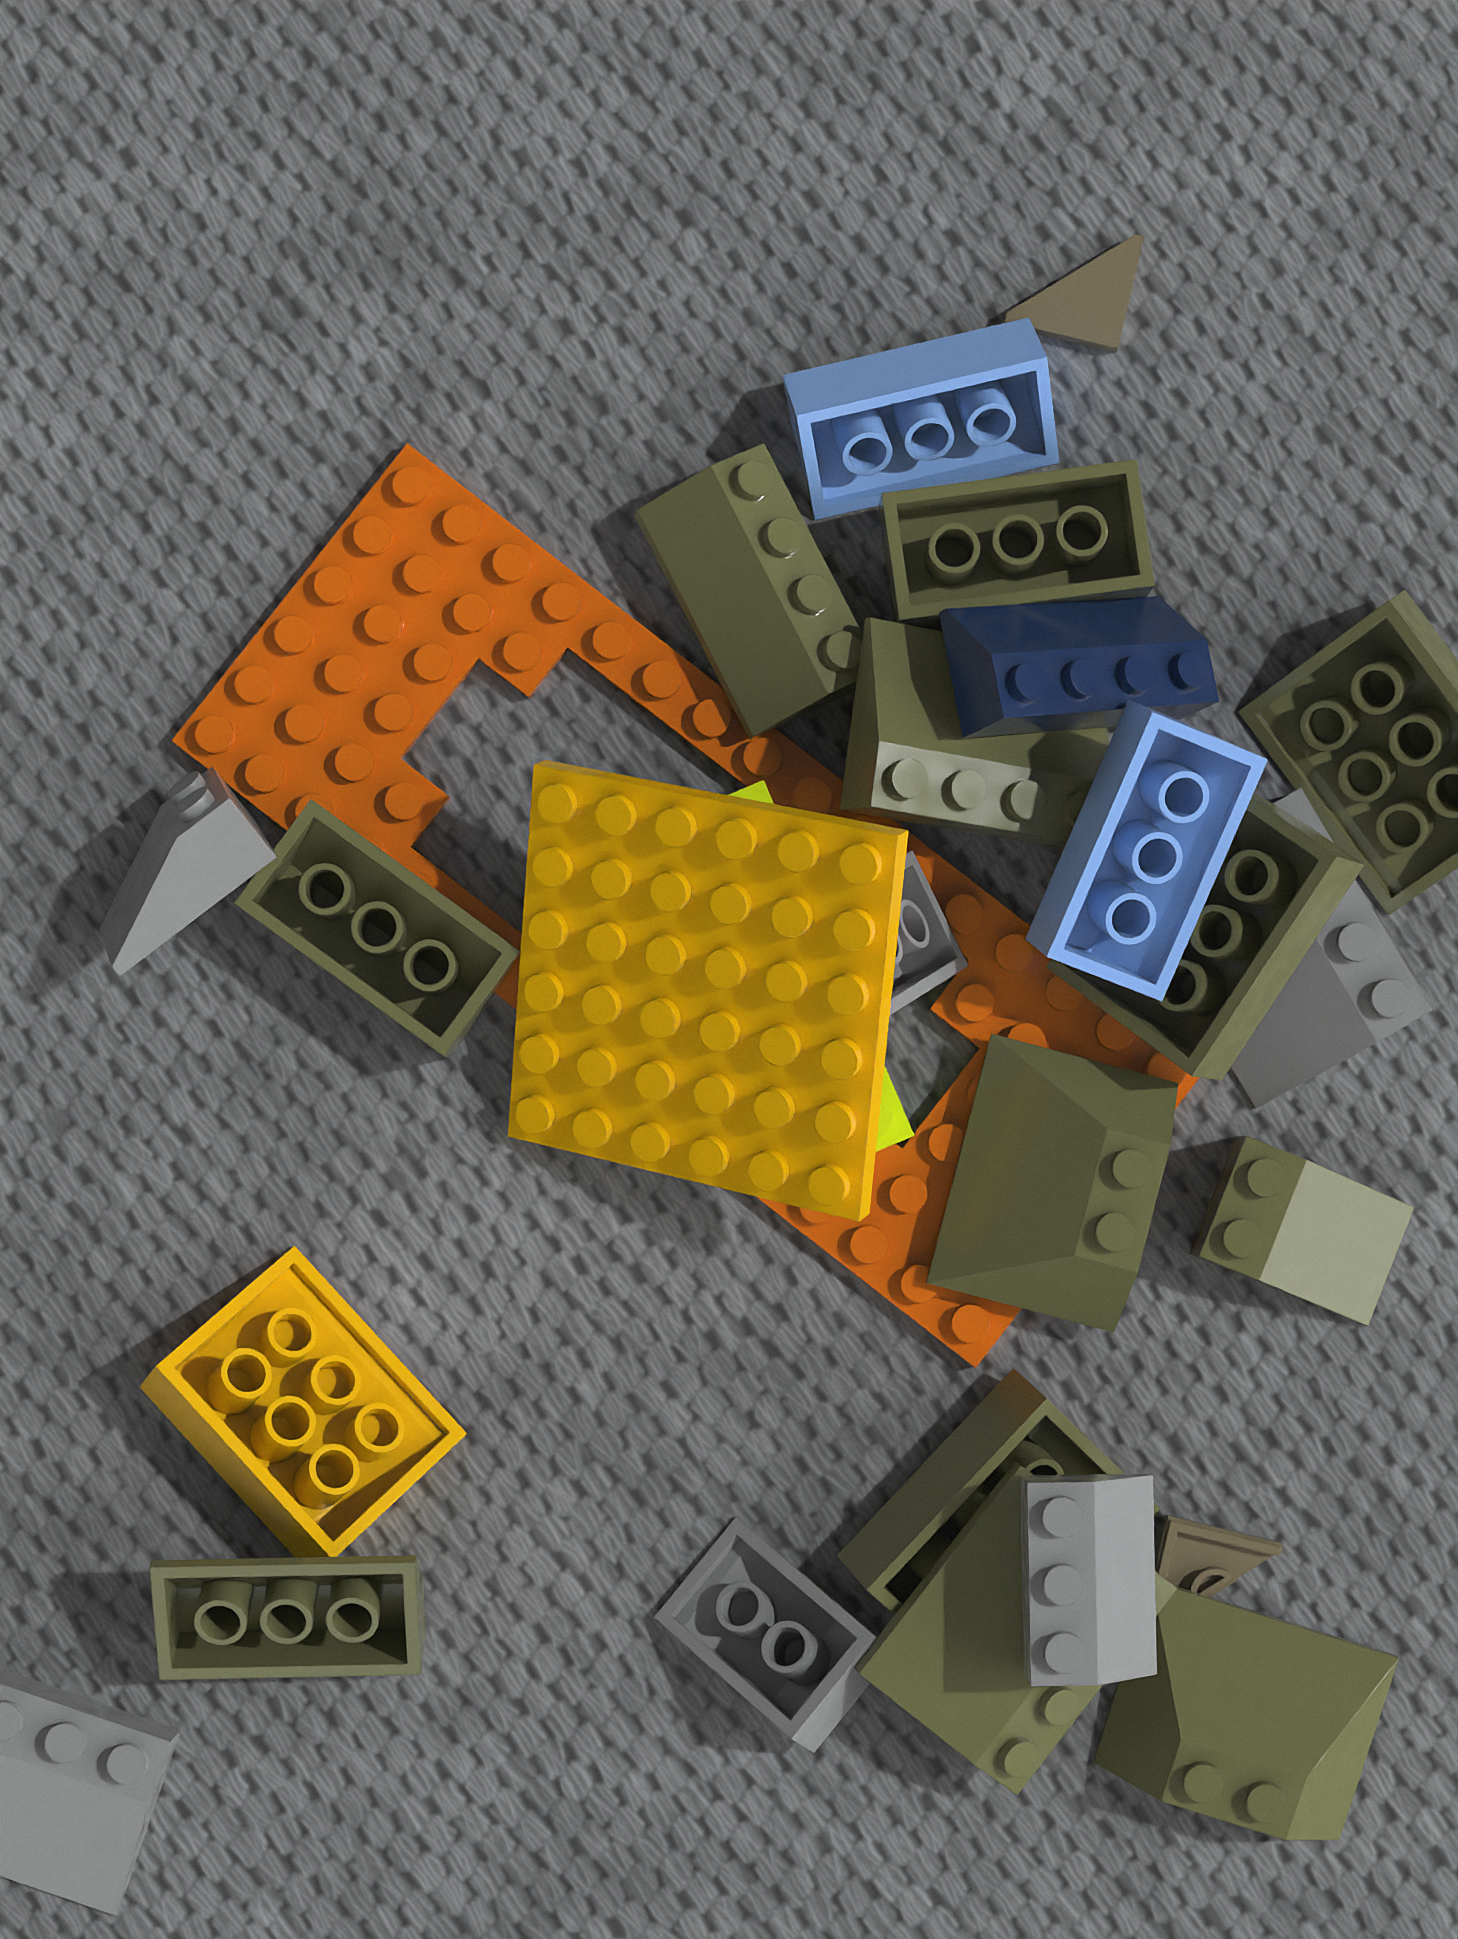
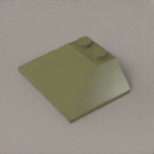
[926,1034,1178,1333]
[1093,1586,1399,1840]

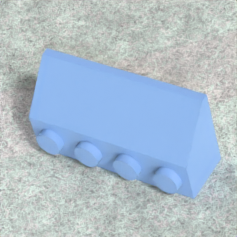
[782,317,1059,520]
[1025,700,1268,1001]

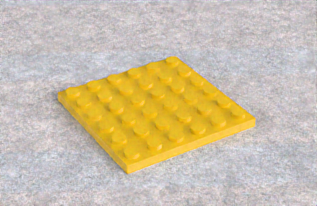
[508,760,908,1222]

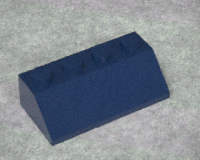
[939,596,1219,738]

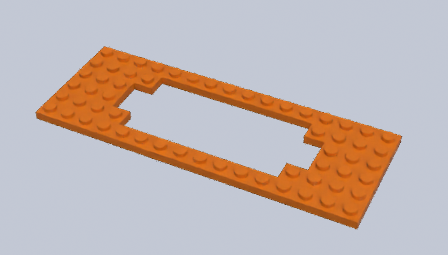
[171,443,1200,1368]

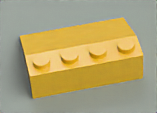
[139,1245,467,1558]

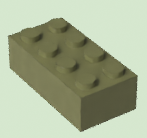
[878,459,1155,628]

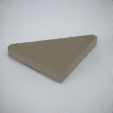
[1004,234,1145,353]
[1155,1514,1283,1597]

